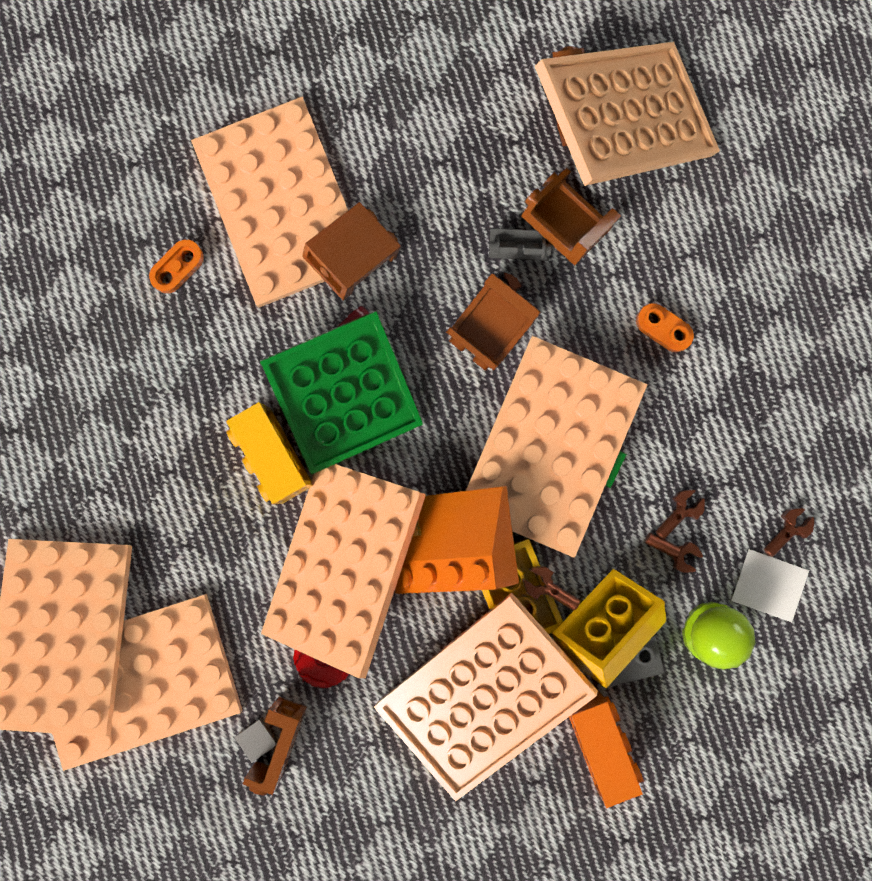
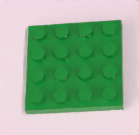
[260,311,423,475]

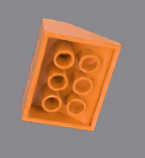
[395,486,519,594]

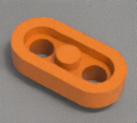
[149,240,204,294]
[636,303,694,352]

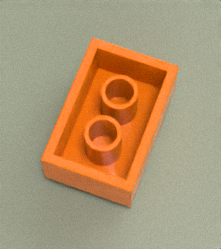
[569,689,644,809]

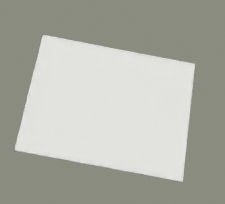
[731,549,809,622]

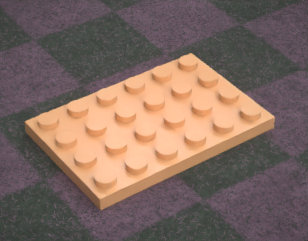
[535,42,720,186]
[191,96,348,308]
[466,336,648,558]
[261,464,426,678]
[0,539,132,737]
[374,593,598,801]
[52,594,243,771]

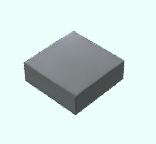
[234,717,278,763]

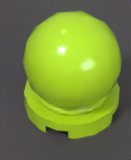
[682,602,756,670]

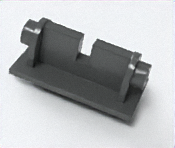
[489,228,552,261]

